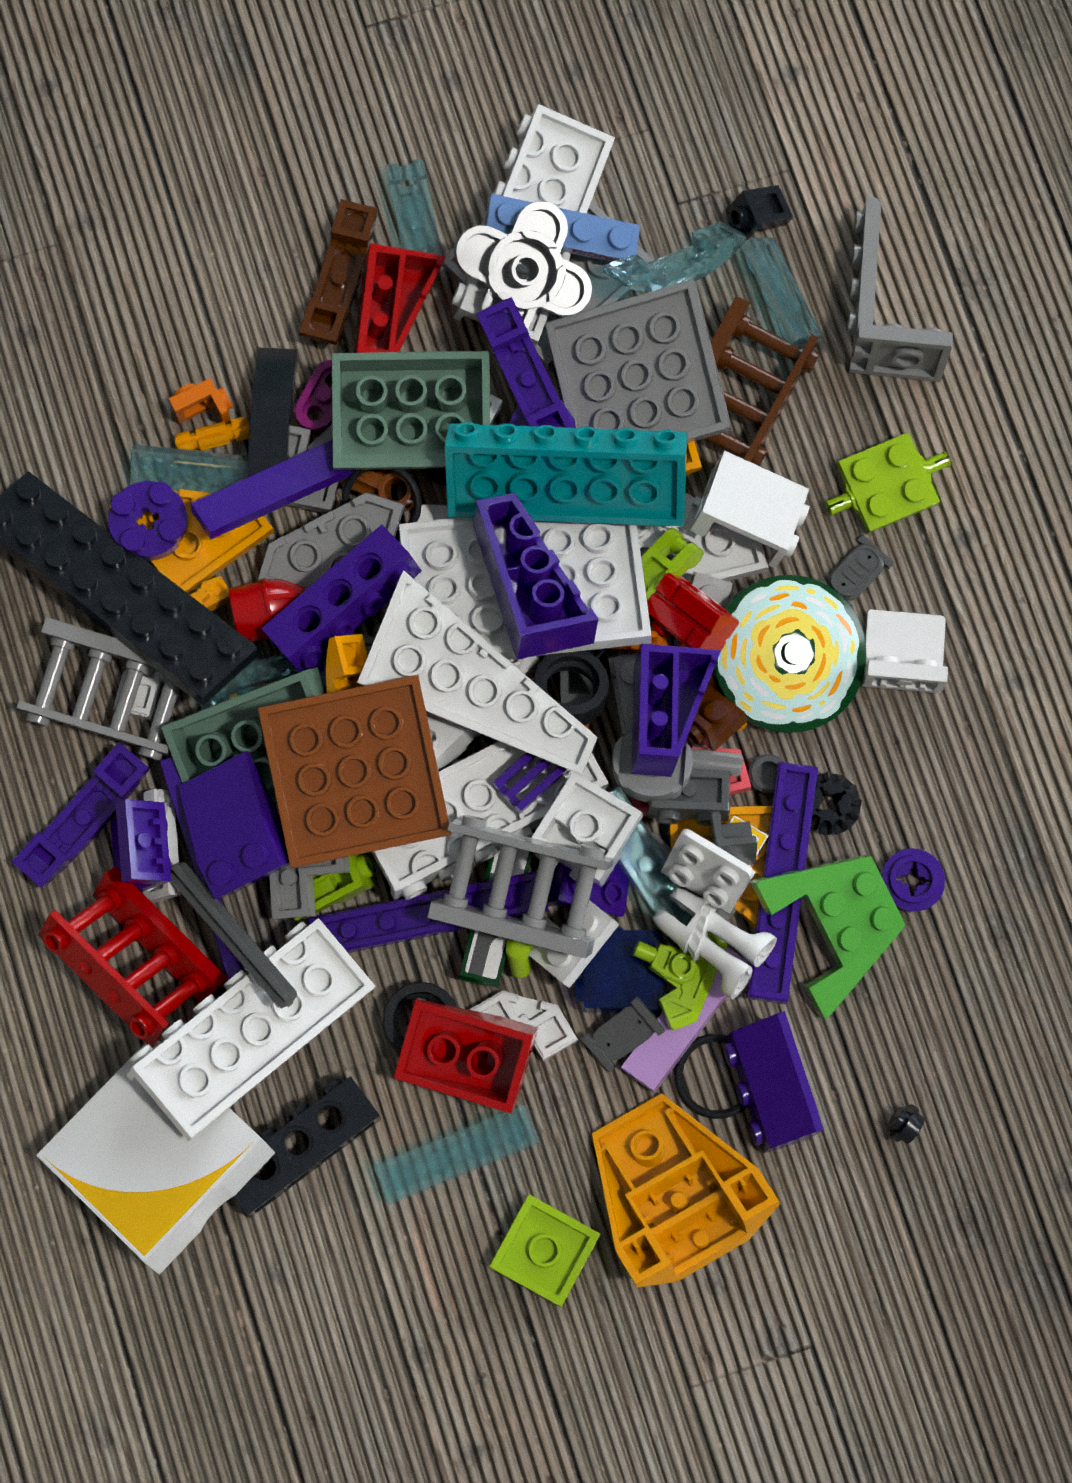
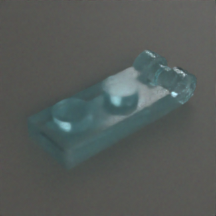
[385,158,442,255]

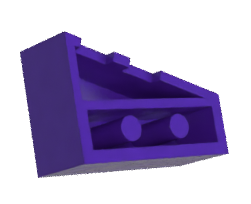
[631,643,721,777]

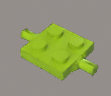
[825,432,951,534]

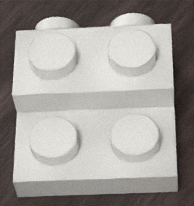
[531,772,643,887]

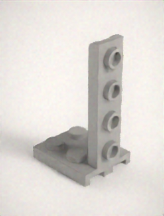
[847,197,953,382]

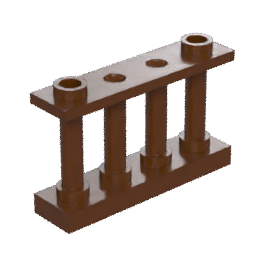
[704,295,820,466]

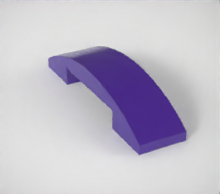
[476,297,574,428]
[11,742,150,889]

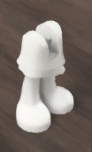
[653,887,777,999]

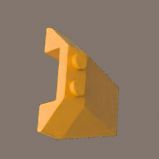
[592,1093,780,1288]

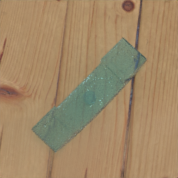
[603,221,746,292]

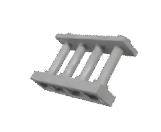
[16,617,180,761]
[427,815,614,958]

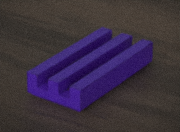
[492,752,569,814]

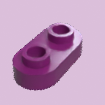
[295,359,333,434]

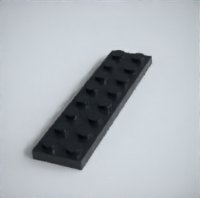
[0,471,258,706]

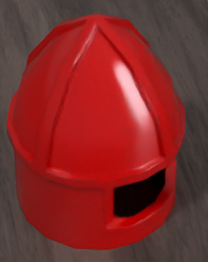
[229,578,305,643]

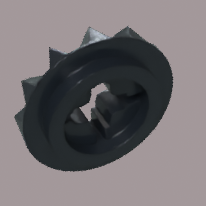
[810,771,862,835]

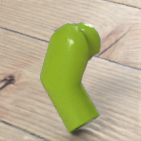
[505,918,534,978]

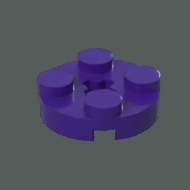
[108,481,188,561]

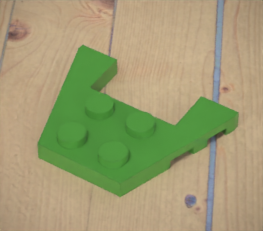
[750,855,906,1019]

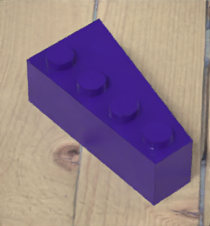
[473,493,599,660]

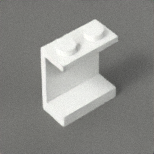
[690,451,810,568]

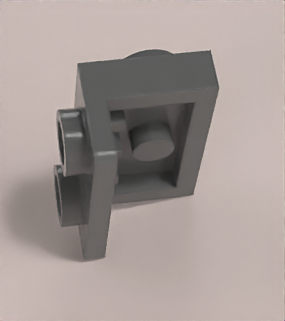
[648,769,730,826]

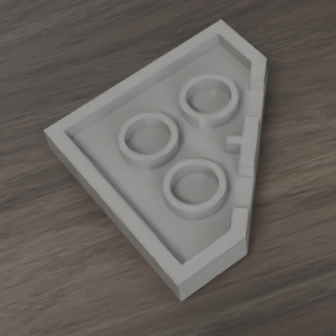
[257,492,405,605]

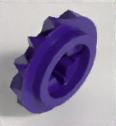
[881,848,945,913]

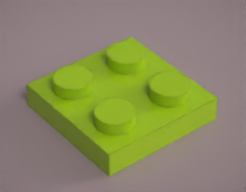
[489,1194,601,1308]

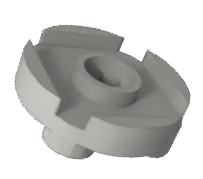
[612,732,693,802]

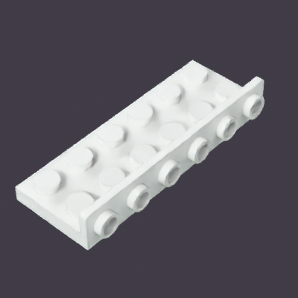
[451,104,615,345]
[372,741,609,900]
[126,918,376,1141]

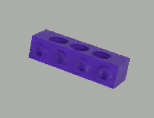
[261,524,422,672]

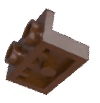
[687,684,748,751]

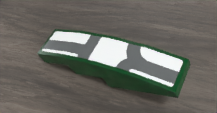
[459,830,535,989]

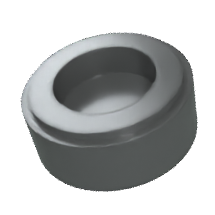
[748,754,784,795]

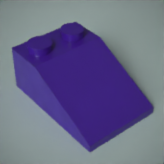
[178,751,290,900]

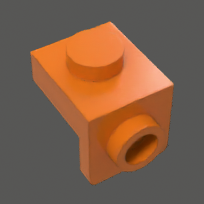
[168,378,233,424]

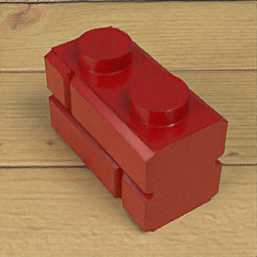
[647,572,739,650]

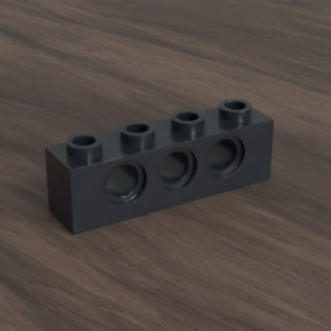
[233,1076,381,1218]

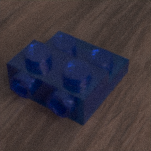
[575,928,664,1013]

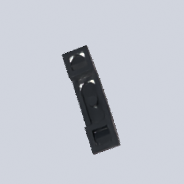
[247,347,298,478]

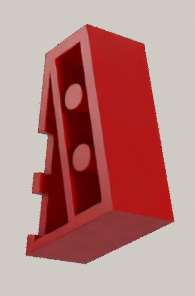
[353,243,446,353]

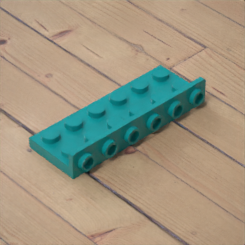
[445,422,687,527]

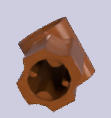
[339,469,414,512]

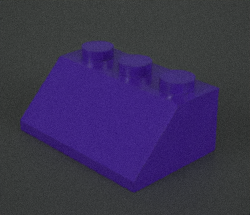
[723,1011,824,1154]

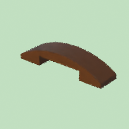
[299,199,378,345]

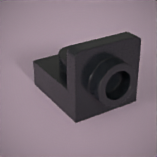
[726,185,793,242]

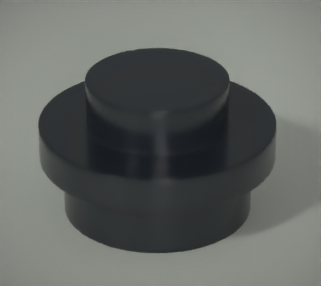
[888,1104,925,1144]

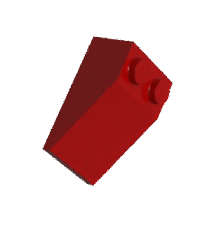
[394,999,539,1113]

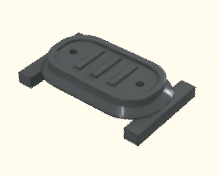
[819,534,895,608]
[581,996,666,1072]

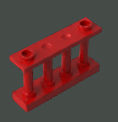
[38,866,228,1048]

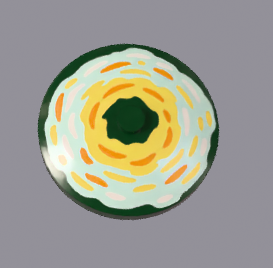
[712,575,866,733]

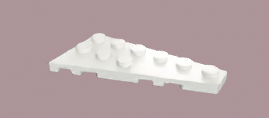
[357,570,598,775]

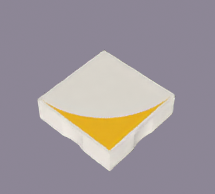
[36,1042,275,1275]

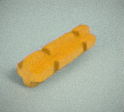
[174,417,250,456]

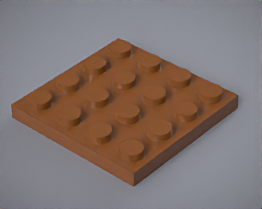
[258,675,452,869]

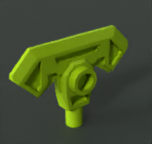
[632,932,728,1031]

